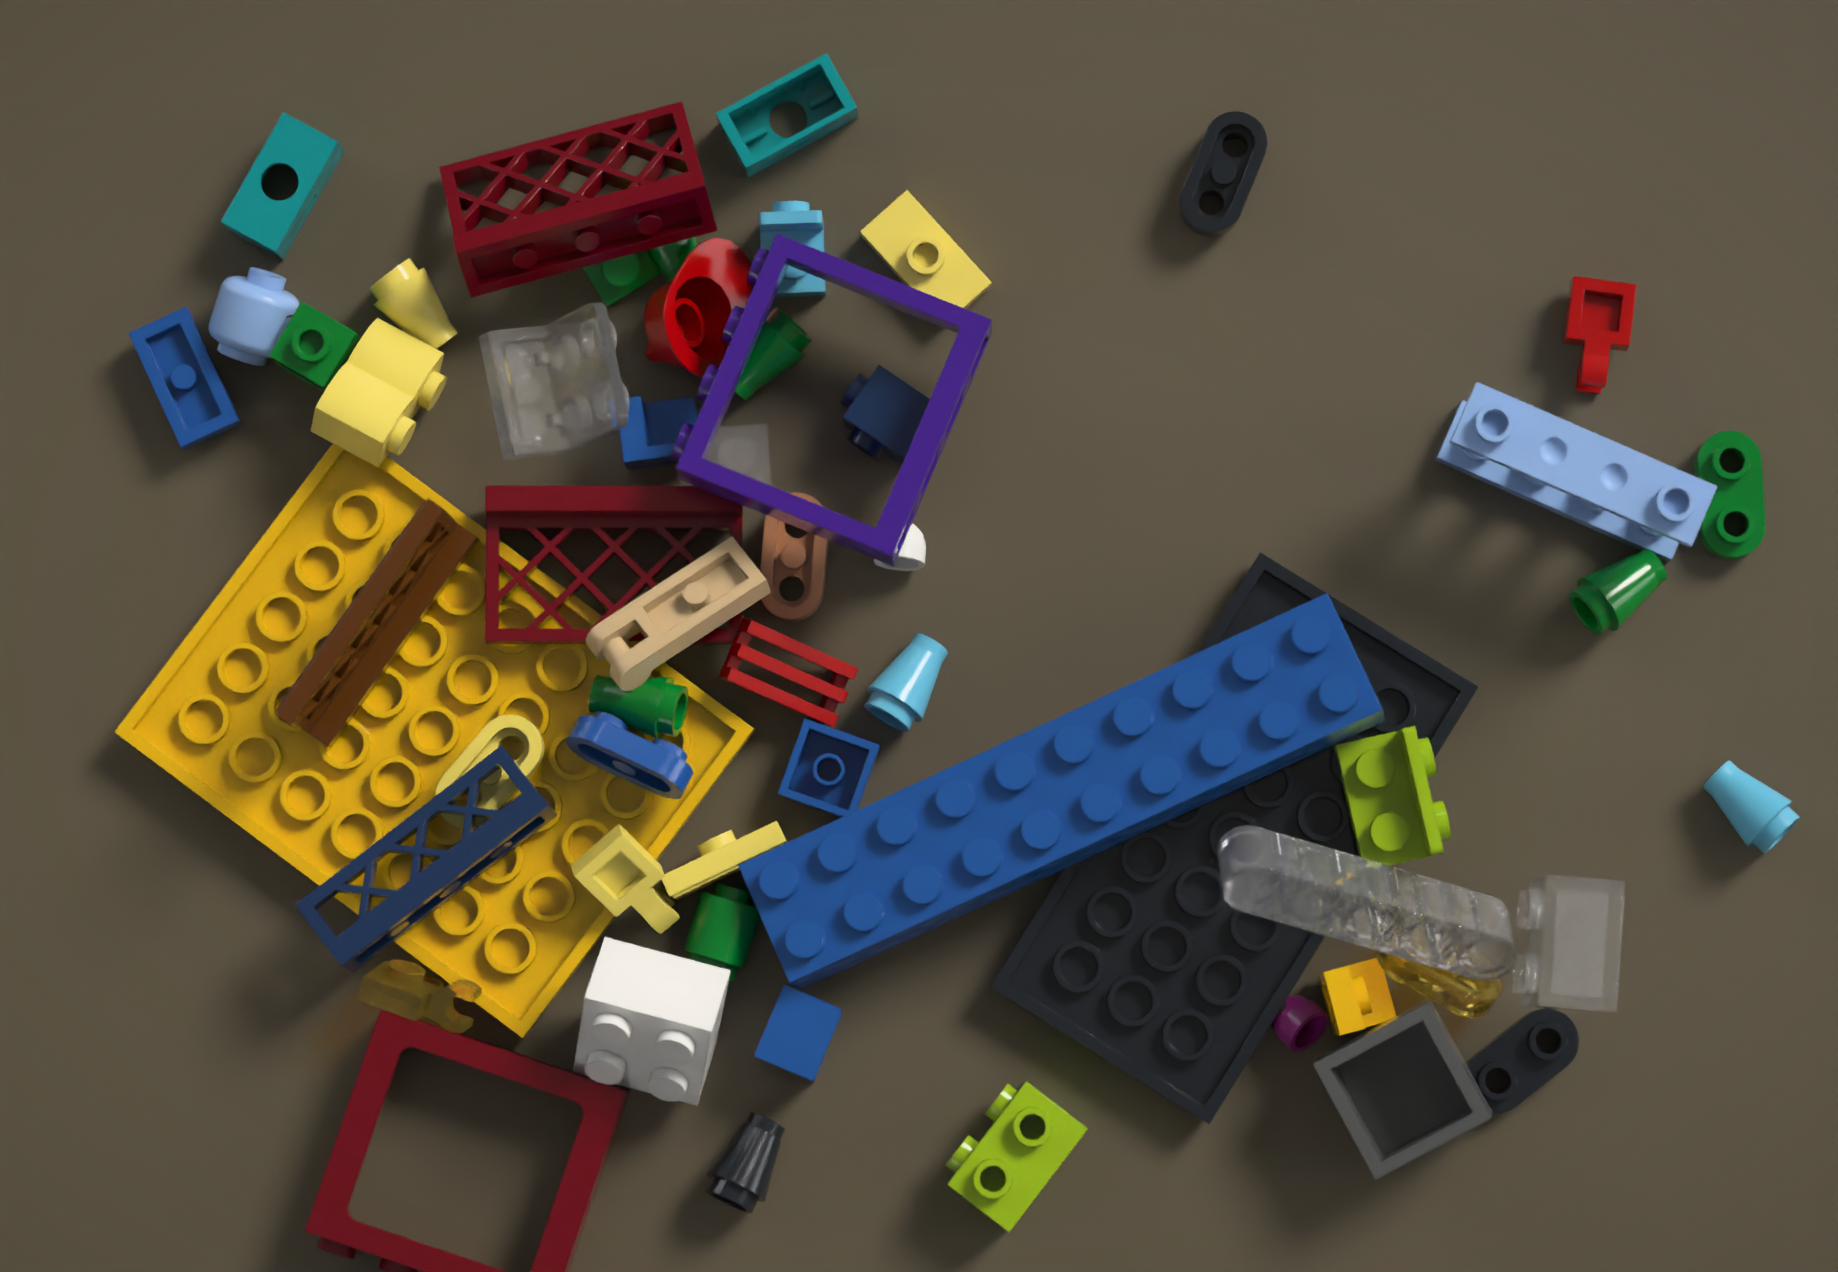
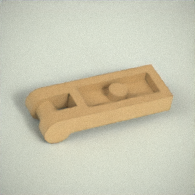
[586,536,771,691]

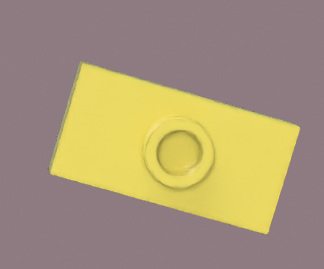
[860,190,992,309]
[661,821,788,900]

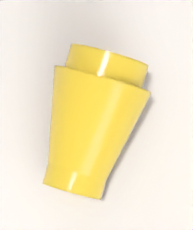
[369,258,458,349]

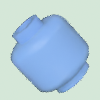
[208,267,299,366]

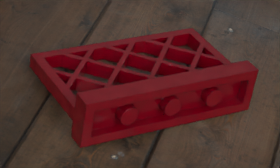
[439,101,718,298]
[485,485,743,644]

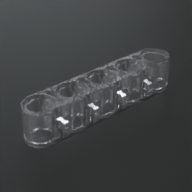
[1217,825,1518,981]

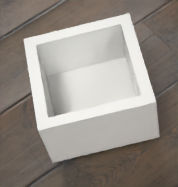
[573,937,731,1106]

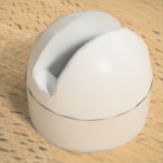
[874,524,926,571]

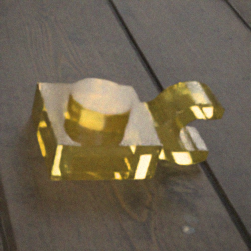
[357,959,482,1033]

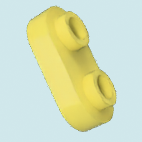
[435,715,544,829]

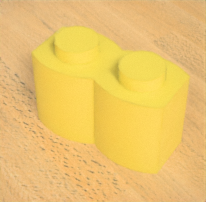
[311,318,447,467]

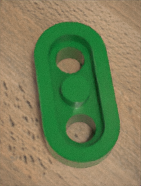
[1694,431,1766,560]

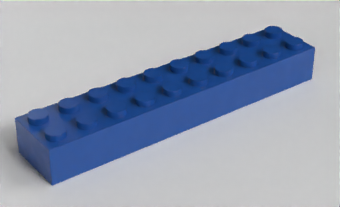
[738,593,1385,990]

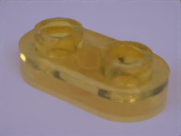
[1376,921,1503,1018]

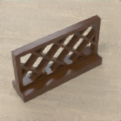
[275,498,479,748]

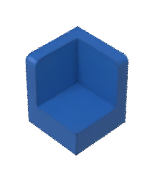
[615,396,698,470]
[754,984,842,1081]

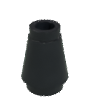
[706,1112,785,1214]

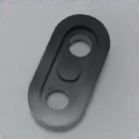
[1179,111,1267,236]
[1466,1009,1579,1113]

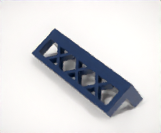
[296,745,558,973]

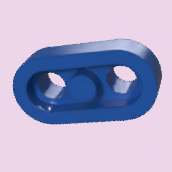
[566,711,693,799]

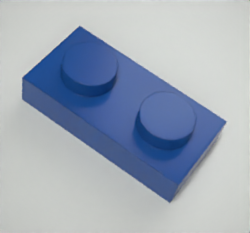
[128,307,242,450]

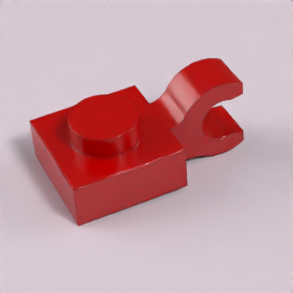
[1563,276,1637,395]

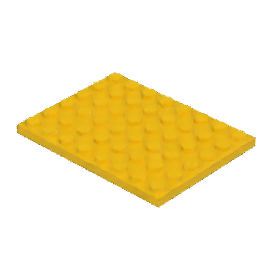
[115,444,755,1038]

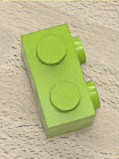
[945,1081,1088,1232]

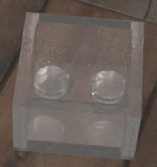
[1513,875,1625,1013]

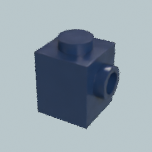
[840,365,930,464]

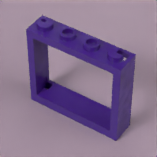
[672,234,992,567]

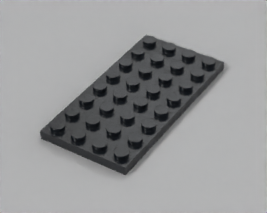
[990,552,1478,1124]

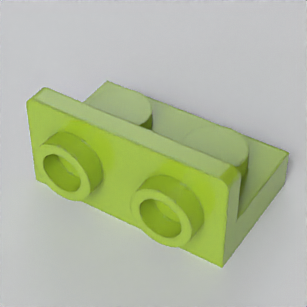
[1334,726,1451,872]

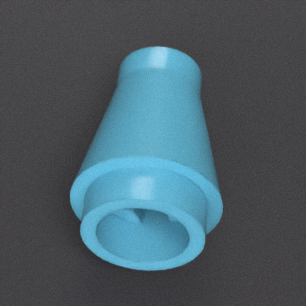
[865,633,948,732]
[1703,760,1800,854]

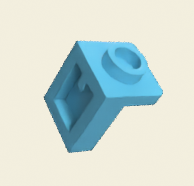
[758,201,826,298]

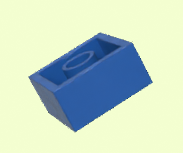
[777,718,881,818]

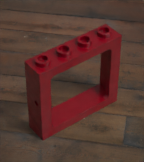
[305,1009,630,1272]

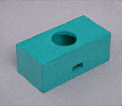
[715,53,858,178]
[221,112,345,260]

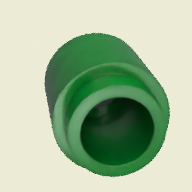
[683,883,760,982]

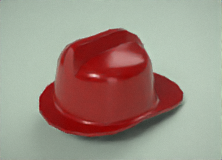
[643,238,754,377]

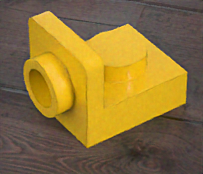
[1317,958,1396,1036]

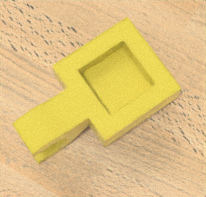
[571,824,680,934]

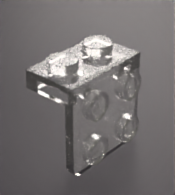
[479,302,630,461]

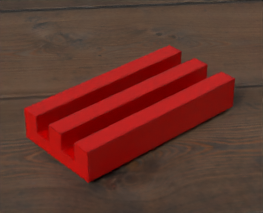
[718,618,858,727]

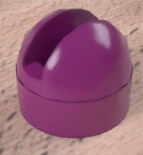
[1272,995,1329,1052]

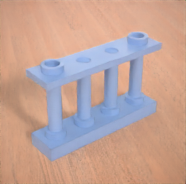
[1435,382,1718,562]

